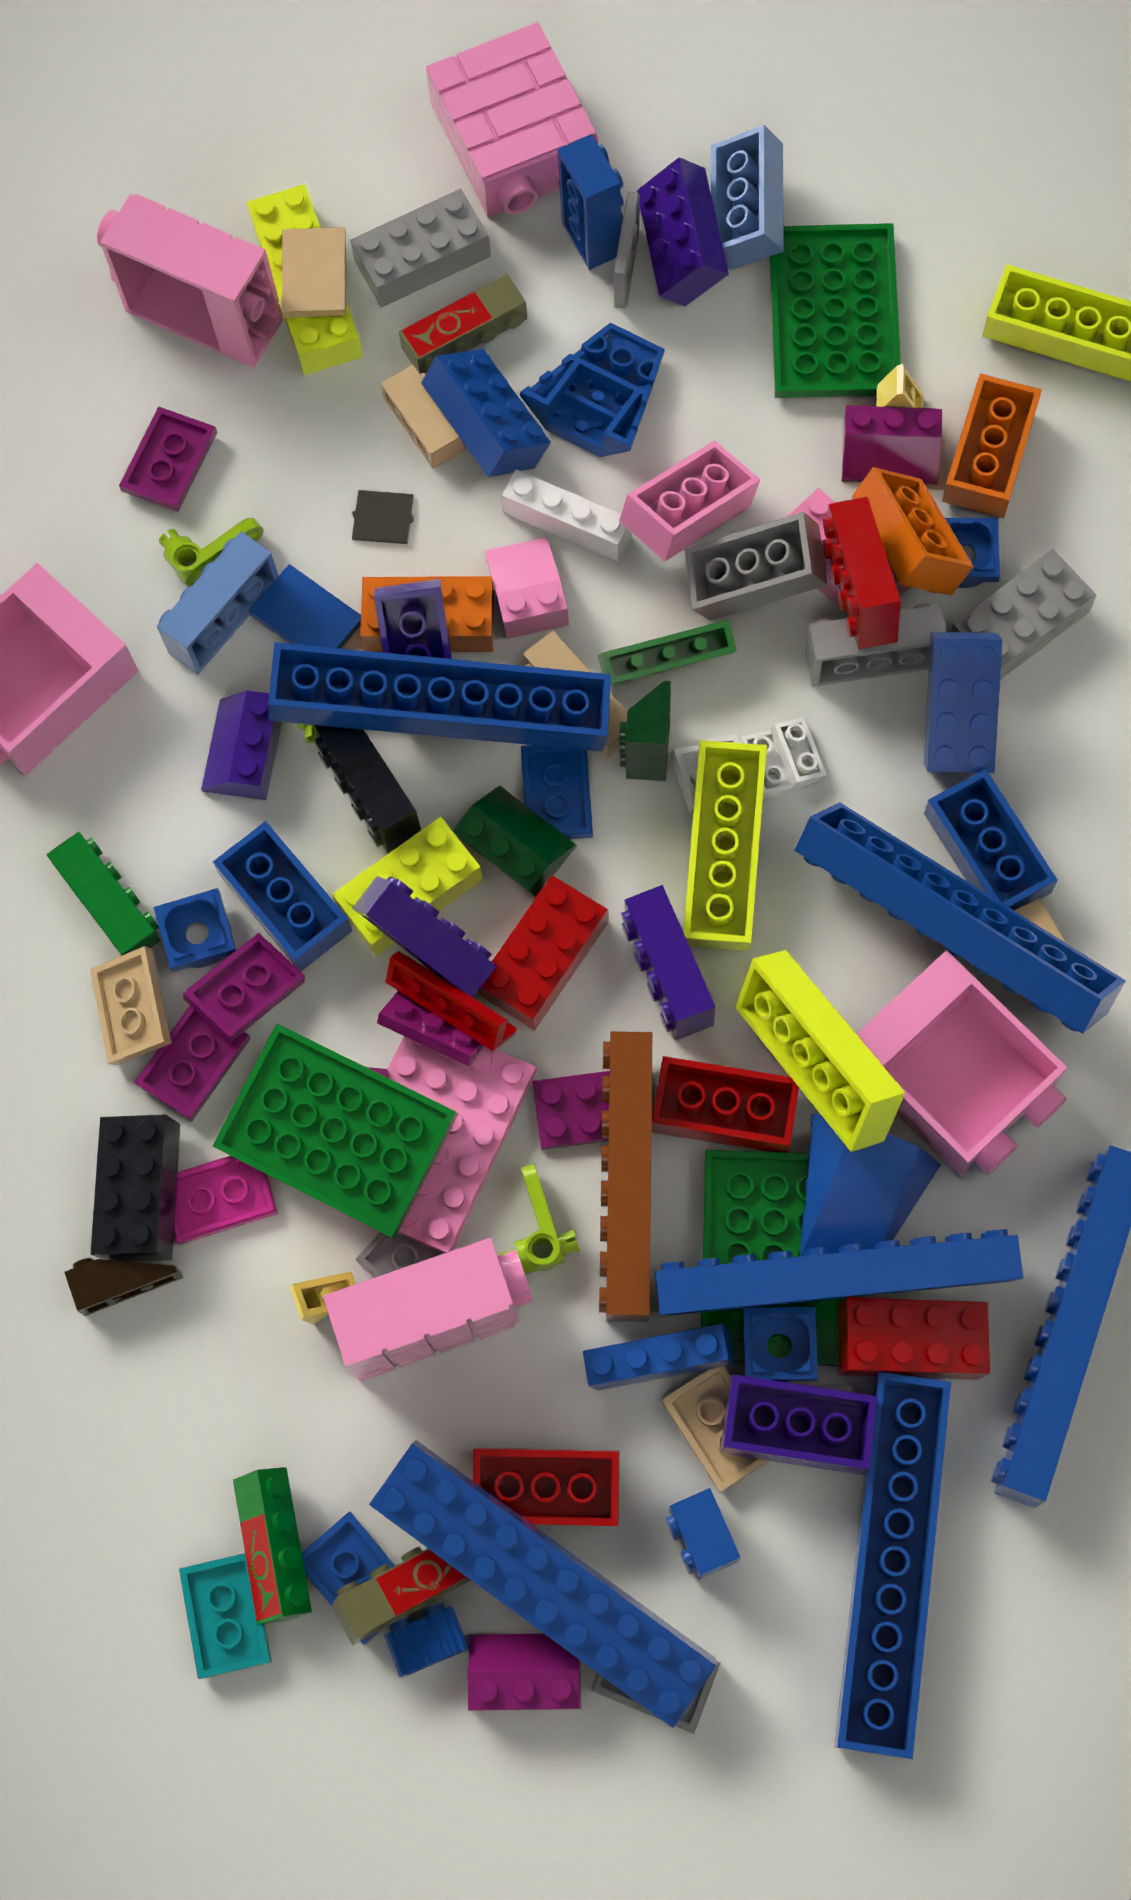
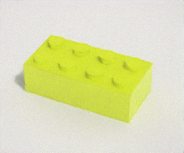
[332,817,483,957]

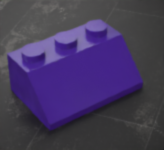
[201,690,282,800]

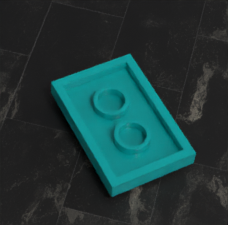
[179,1553,272,1679]

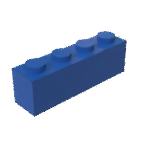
[583,1324,735,1391]

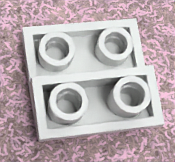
[739,717,827,799]

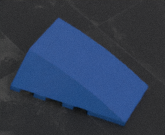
[520,322,665,457]
[800,1114,941,1256]

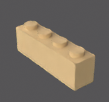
[523,631,628,759]

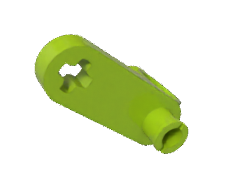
[159,517,264,586]
[500,1163,580,1275]

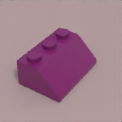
[841,405,942,485]
[468,1633,581,1711]

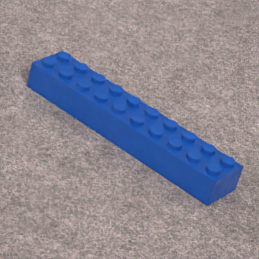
[268,642,611,752]
[794,802,1126,1034]
[991,1145,1131,1508]
[655,1229,1023,1317]
[834,1372,951,1759]
[369,1440,716,1728]

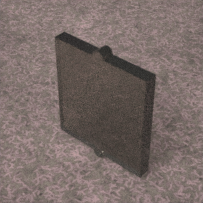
[352,490,414,544]

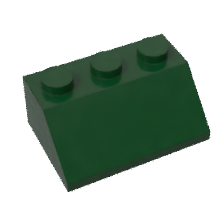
[619,681,671,781]
[452,786,577,898]

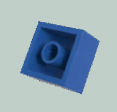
[666,1488,741,1580]

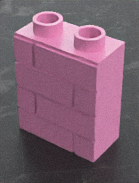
[426,22,598,217]
[97,194,284,368]
[0,563,139,775]
[856,950,1068,1177]
[323,1237,533,1382]

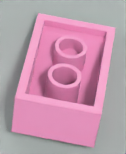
[485,537,569,639]

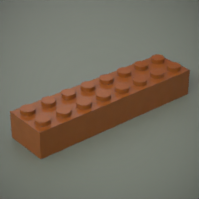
[599,1031,653,1322]

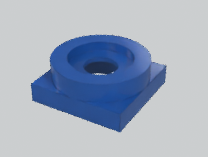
[945,518,1000,588]
[153,888,236,972]
[743,1307,818,1383]

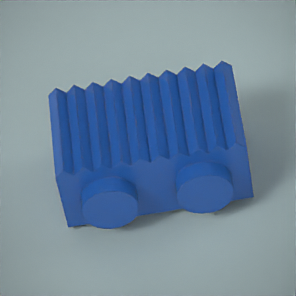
[384,1603,469,1678]

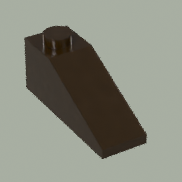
[64,1258,183,1316]

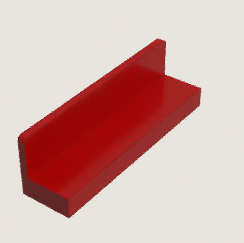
[385,951,517,1051]

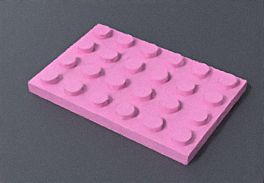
[388,1036,538,1253]

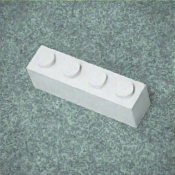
[502,469,632,562]

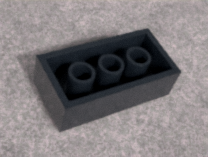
[313,725,421,854]
[90,1114,180,1261]

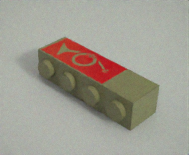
[399,274,527,374]
[332,1546,471,1646]

